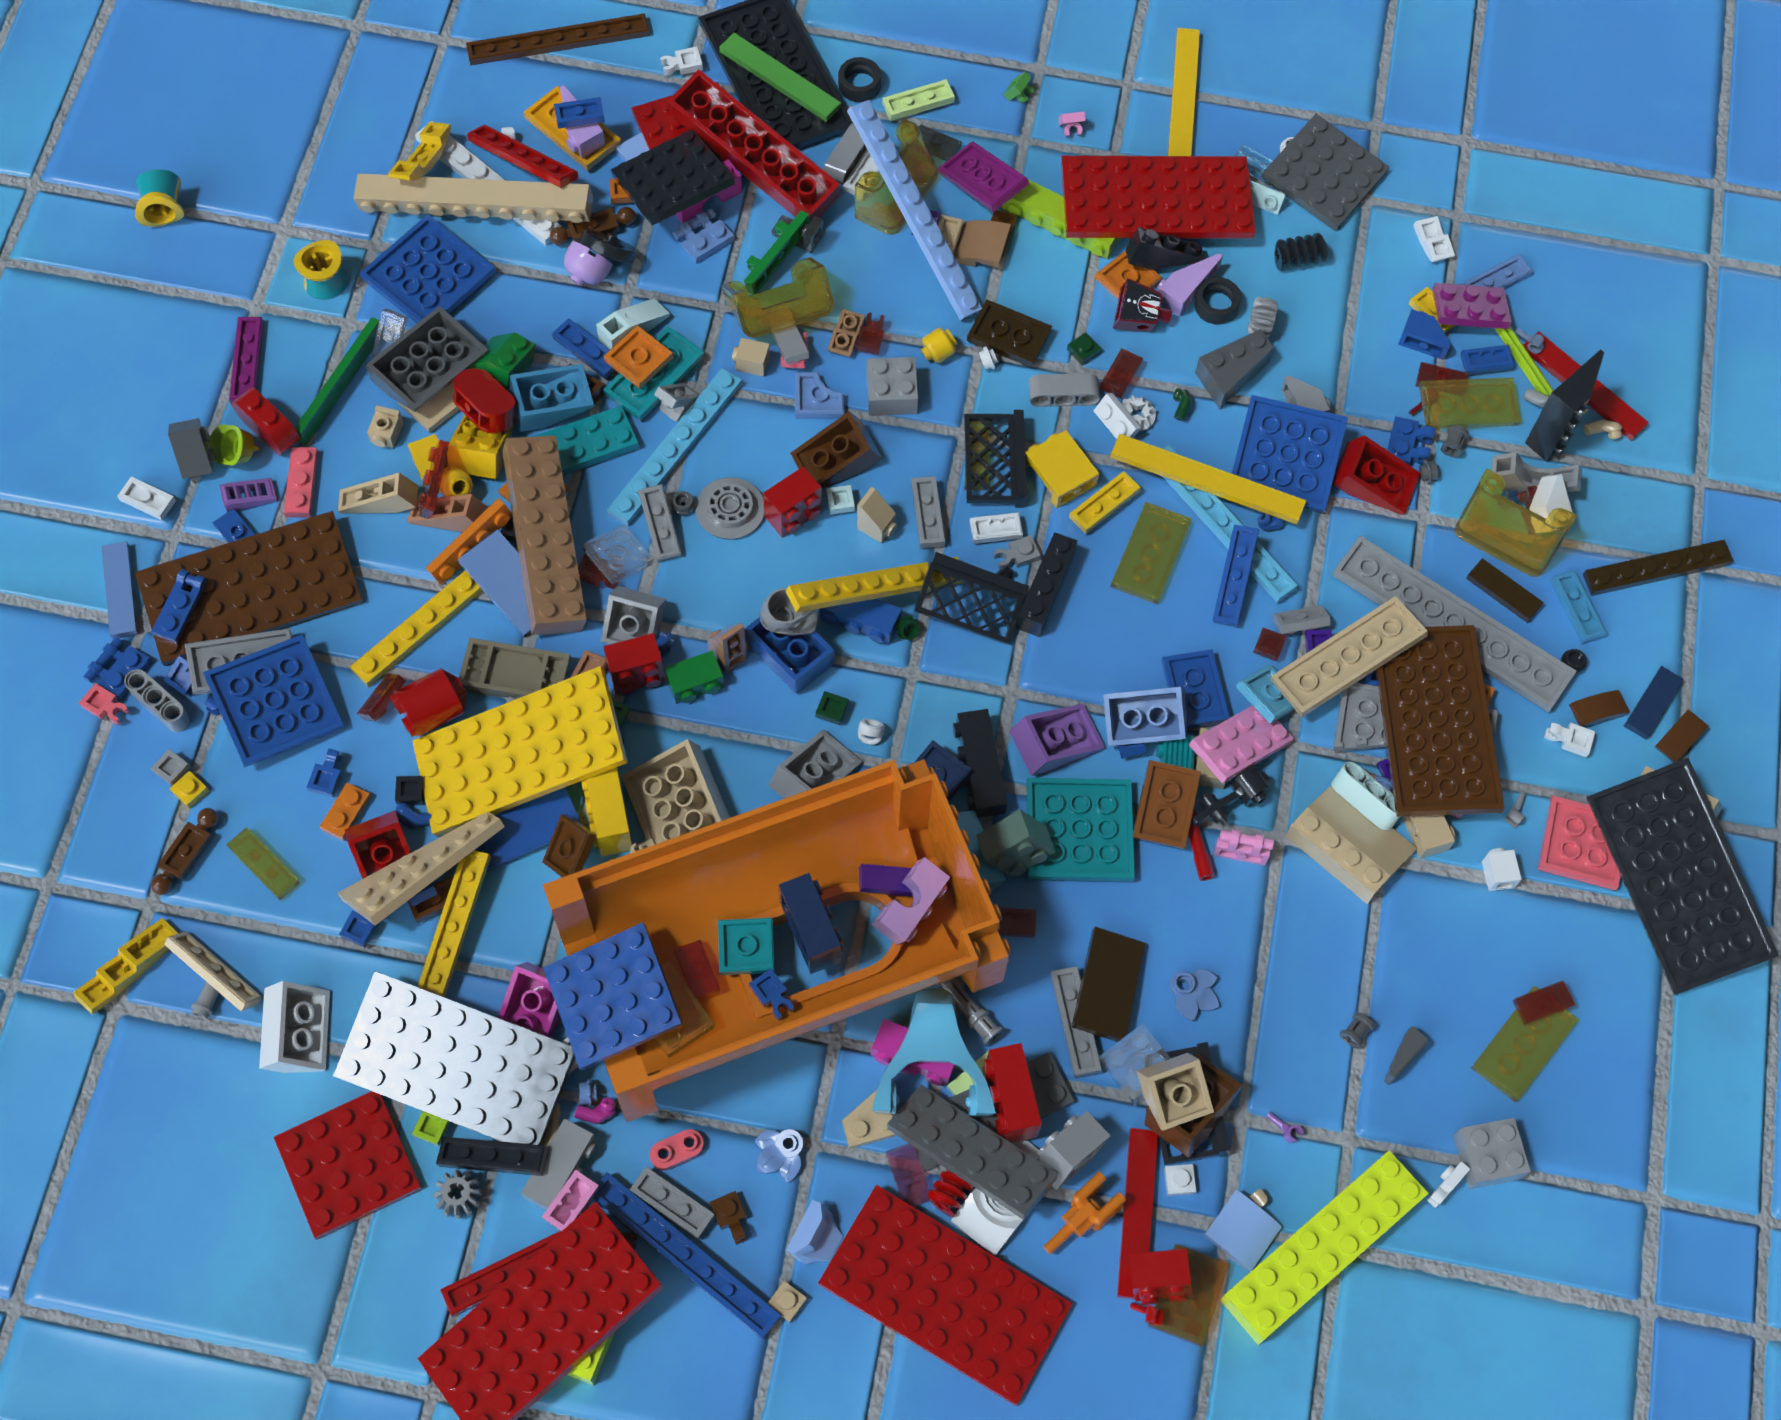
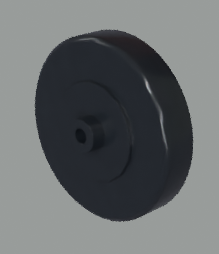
[580,229,637,263]

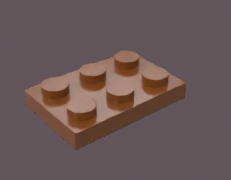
[1132,760,1201,849]

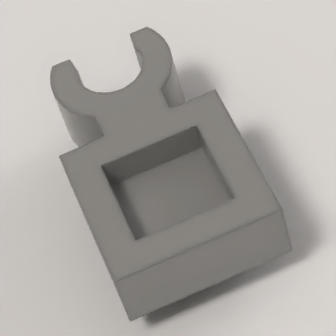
[993,535,1041,570]

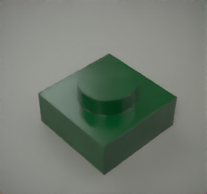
[1067,332,1101,366]
[815,691,849,725]

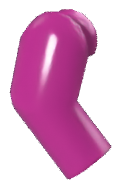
[574,1097,616,1124]

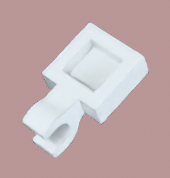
[1544,723,1595,757]

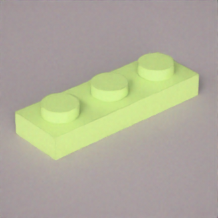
[882,79,955,121]

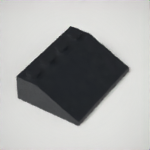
[1525,349,1604,462]

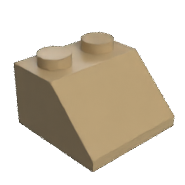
[1137,1053,1214,1131]

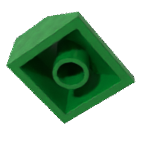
[469,332,536,391]

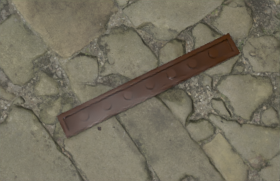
[466,13,650,66]

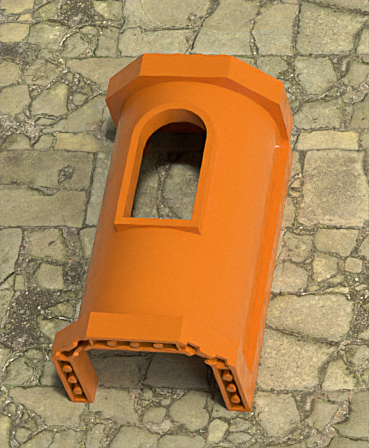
[543,759,1011,1123]

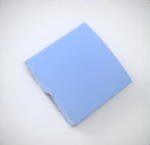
[1204,1189,1282,1273]

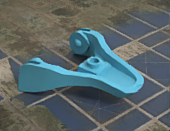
[872,988,996,1117]

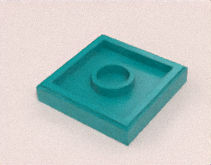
[718,918,774,975]

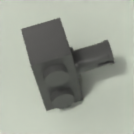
[168,418,216,479]

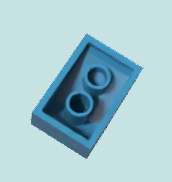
[509,364,594,432]

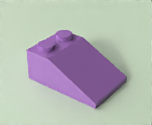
[1009,703,1105,776]

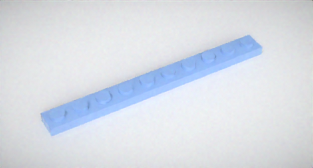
[847,100,982,321]

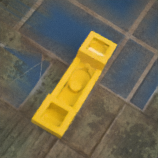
[388,122,451,180]

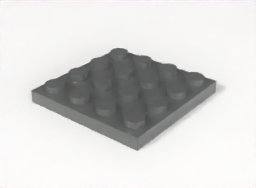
[1261,113,1389,231]

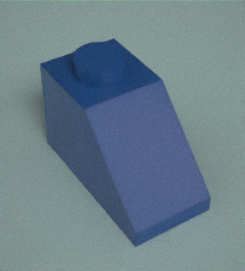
[1398,309,1451,360]

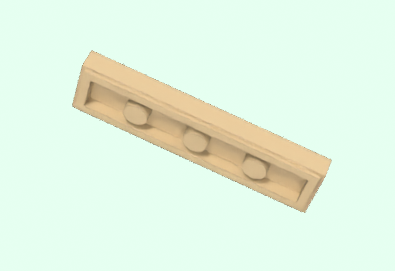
[164,931,262,1012]

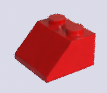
[344,811,411,879]

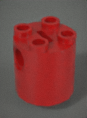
[390,668,467,737]

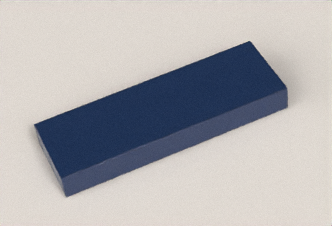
[1624,666,1684,740]

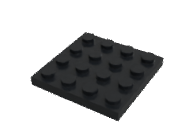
[611,130,735,226]

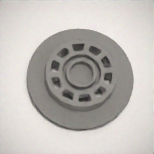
[695,478,764,539]

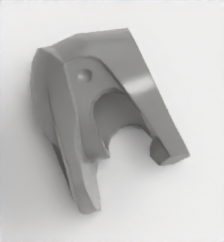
[760,588,817,636]

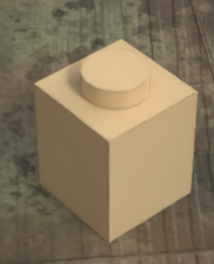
[732,338,770,377]

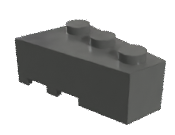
[1195,329,1274,409]

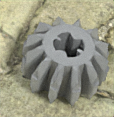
[1247,297,1278,338]
[433,1169,483,1219]

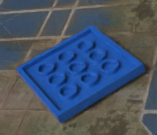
[359,214,496,323]
[1232,395,1348,513]
[203,634,344,768]
[543,923,684,1070]

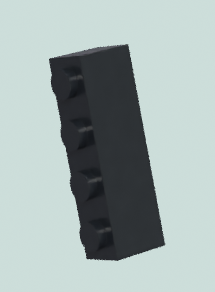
[1016,532,1078,637]
[953,709,1007,818]

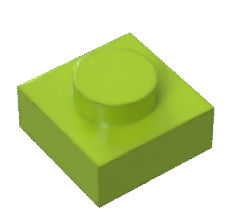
[412,1111,450,1146]

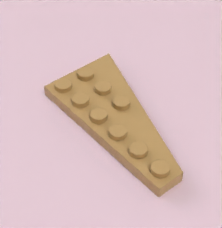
[337,812,505,925]

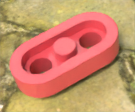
[650,1129,704,1171]

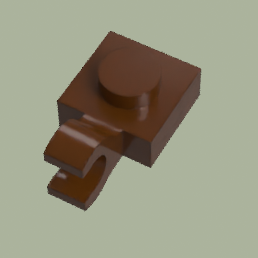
[710,1191,747,1245]

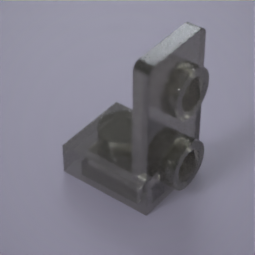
[771,215,823,253]

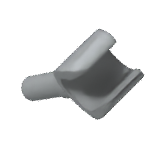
[1505,793,1526,828]

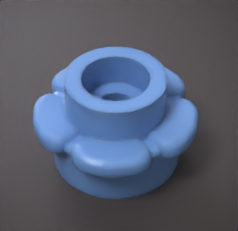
[579,1079,597,1106]

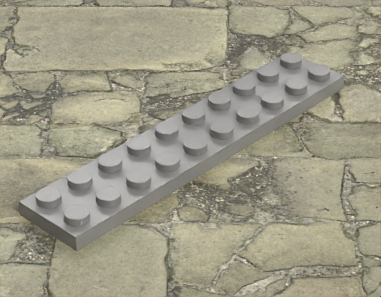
[1332,536,1576,712]

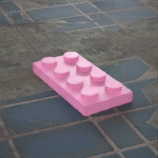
[1189,705,1294,784]

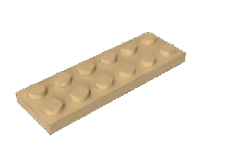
[1271,596,1428,717]

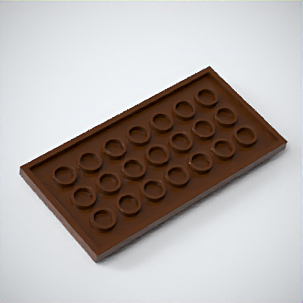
[135,511,363,666]
[1376,625,1505,817]

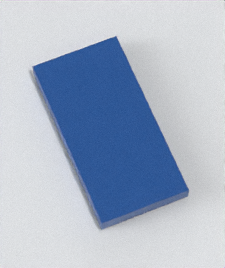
[475,787,581,872]

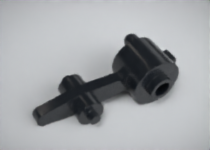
[1191,766,1272,827]

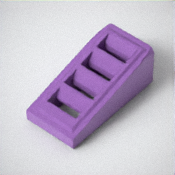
[219,478,277,512]

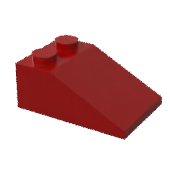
[1332,435,1420,515]

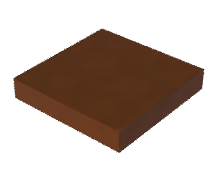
[542,814,596,877]

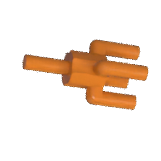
[1043,1171,1126,1255]

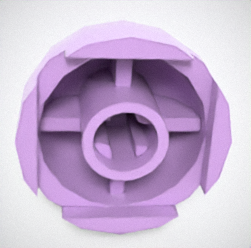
[564,241,613,286]

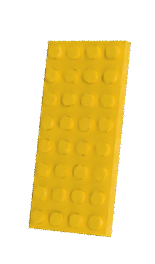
[412,666,628,837]

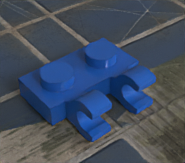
[1387,416,1436,465]

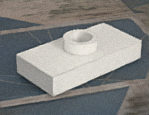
[969,512,1023,544]

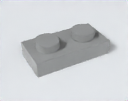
[1273,605,1330,634]

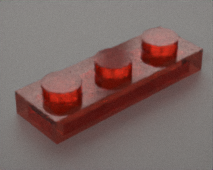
[417,440,450,519]

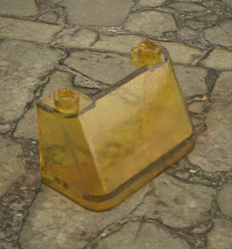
[855,118,938,235]
[721,257,834,338]
[1454,469,1578,577]

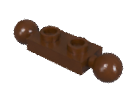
[550,207,636,246]
[150,808,219,895]

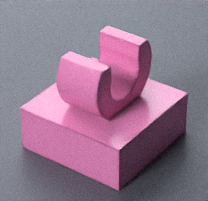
[1058,112,1085,137]

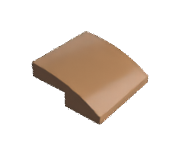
[954,220,1011,268]

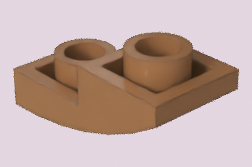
[827,309,866,358]

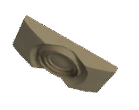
[459,638,571,698]

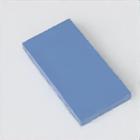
[458,529,531,637]

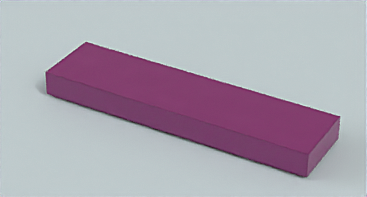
[229,317,264,405]

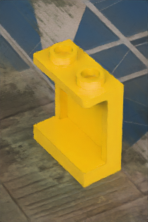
[1025,430,1099,509]

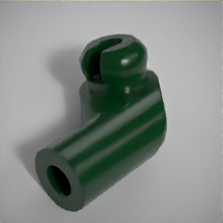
[1173,388,1192,422]

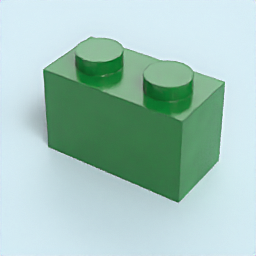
[664,650,724,704]

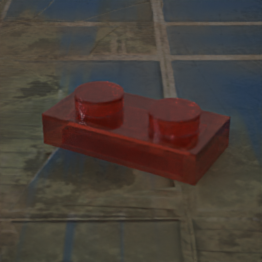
[357,673,406,721]

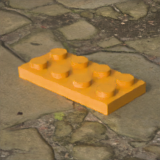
[523,86,621,171]

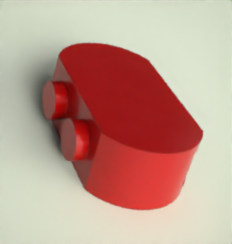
[453,369,516,433]
[231,387,300,456]

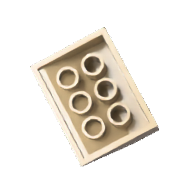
[621,739,730,847]
[1286,785,1417,904]

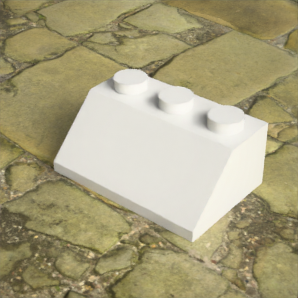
[259,981,330,1073]

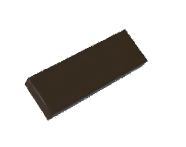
[1466,558,1544,623]

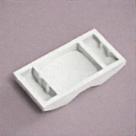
[950,1140,1039,1256]

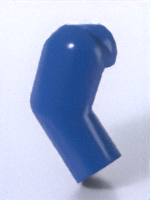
[395,803,432,828]

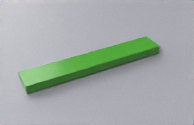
[720,33,841,122]

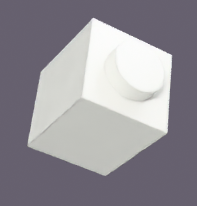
[1482,848,1521,891]

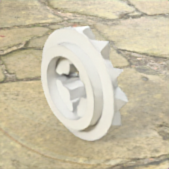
[1121,395,1156,431]

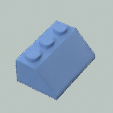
[1103,687,1187,746]

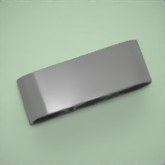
[823,123,867,184]
[1028,373,1100,407]
[124,669,190,732]

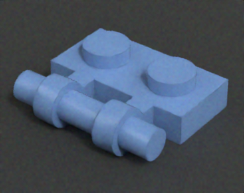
[673,209,734,264]

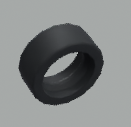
[838,57,881,103]
[1194,277,1241,324]

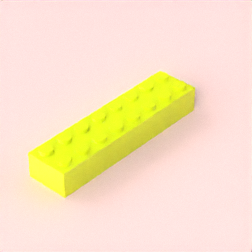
[1220,1150,1429,1345]

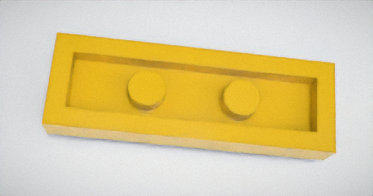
[1069,471,1141,534]

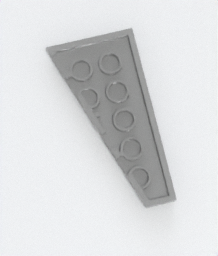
[1333,682,1498,751]

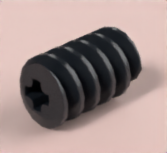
[1274,233,1327,270]

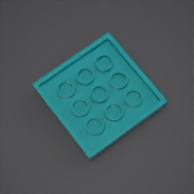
[1026,778,1135,882]

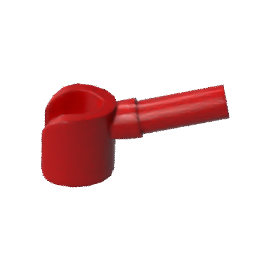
[1130,1302,1164,1326]

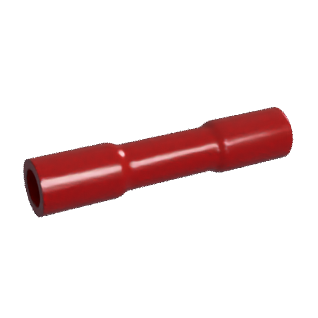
[1188,806,1215,881]

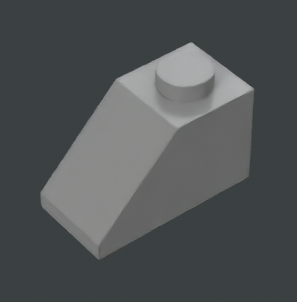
[1281,376,1331,413]

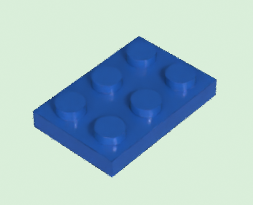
[1162,649,1230,729]

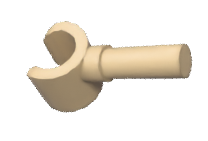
[1249,1189,1268,1208]

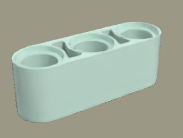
[1331,762,1401,830]

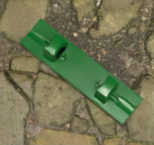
[744,210,811,296]

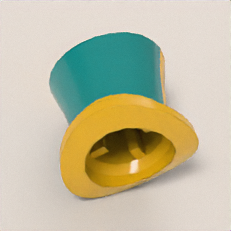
[135,169,184,227]
[293,240,348,299]

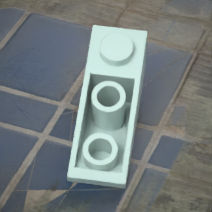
[596,298,670,350]

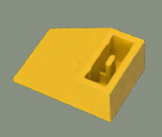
[447,415,516,479]

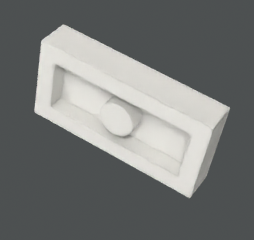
[1093,393,1141,439]
[118,477,176,520]

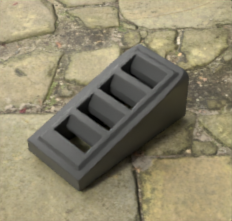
[1384,1026,1428,1084]

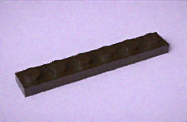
[1583,539,1734,596]

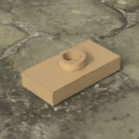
[938,214,964,255]

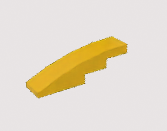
[74,918,179,1015]

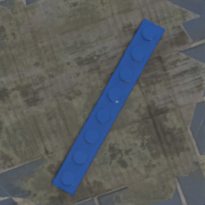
[593,1172,781,1340]

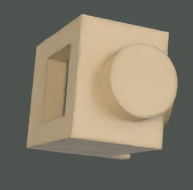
[367,405,404,448]

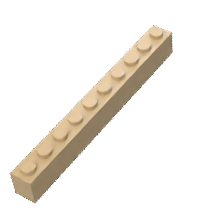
[353,173,593,223]

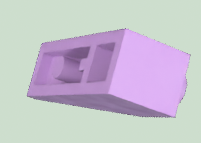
[560,85,605,159]
[1157,254,1223,316]

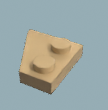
[842,1090,897,1149]

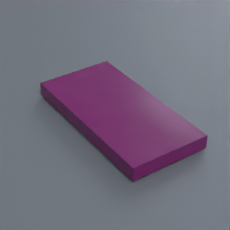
[938,141,1029,212]

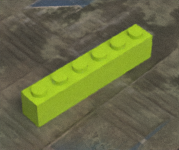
[1001,180,1121,259]

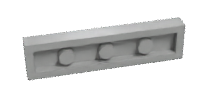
[1050,966,1102,1078]

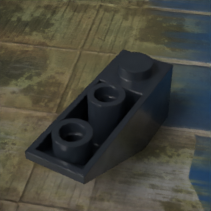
[1126,227,1204,270]

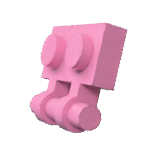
[1213,829,1274,866]

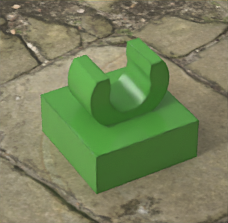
[1003,71,1034,103]

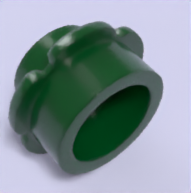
[895,616,920,640]

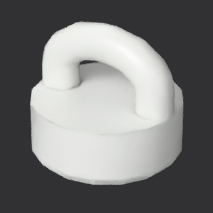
[858,718,885,745]

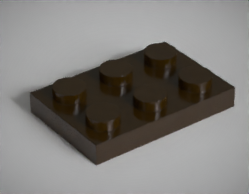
[967,299,1052,368]

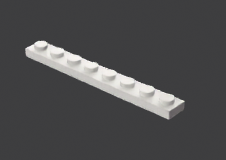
[415,121,562,246]

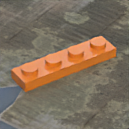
[426,498,513,585]

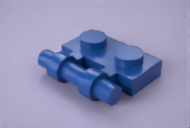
[83,637,152,701]

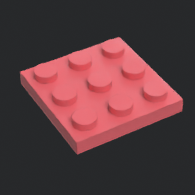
[1537,795,1620,890]

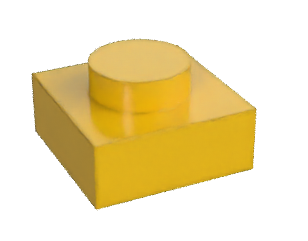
[169,771,209,809]

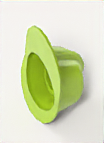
[209,424,259,466]

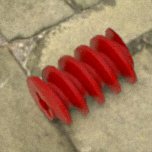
[927,1169,973,1217]

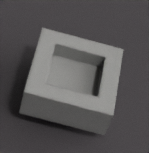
[151,749,191,786]

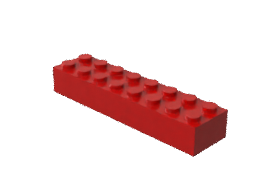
[668,69,840,226]

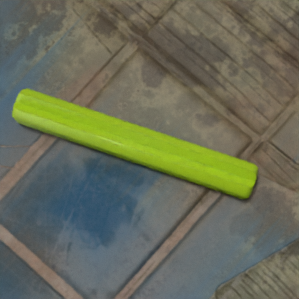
[1495,326,1554,397]

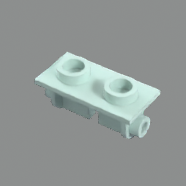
[1249,179,1286,215]

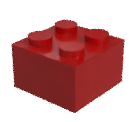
[763,466,822,538]
[603,633,665,695]
[1129,1249,1193,1305]

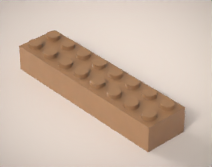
[502,436,587,635]

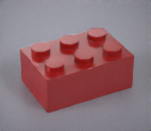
[982,1043,1042,1143]

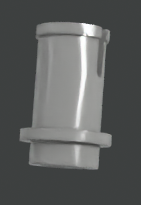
[191,982,219,1019]

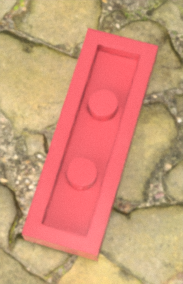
[284,447,318,518]

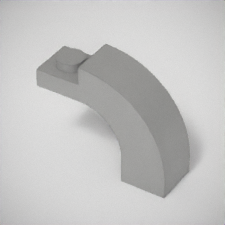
[1491,452,1582,499]

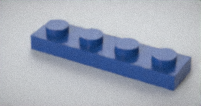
[1213,525,1259,627]

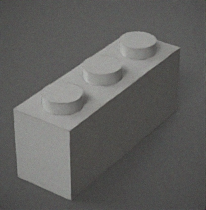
[521,1119,597,1210]

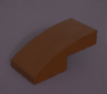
[1569,690,1629,727]
[1654,709,1709,763]

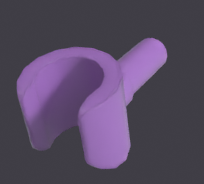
[1266,1112,1304,1143]

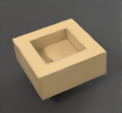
[767,1281,807,1323]

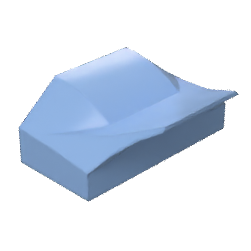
[786,1200,843,1264]

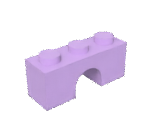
[872,857,950,945]

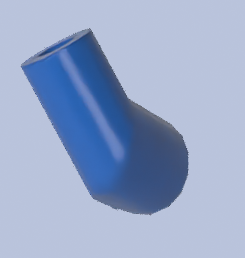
[1257,513,1285,531]

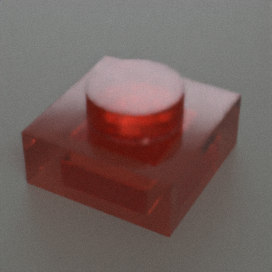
[1253,627,1287,661]

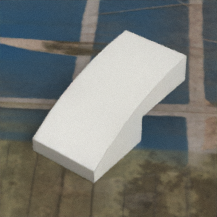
[1413,216,1455,263]

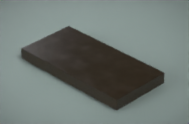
[1071,926,1145,1044]

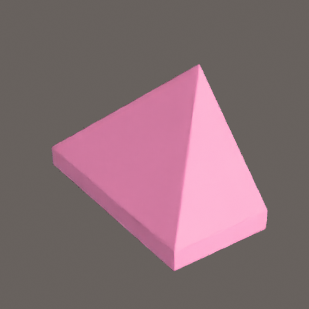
[542,1170,599,1231]

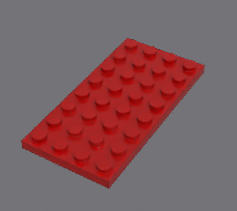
[1061,156,1256,238]
[817,1185,1073,1406]
[417,1201,665,1420]

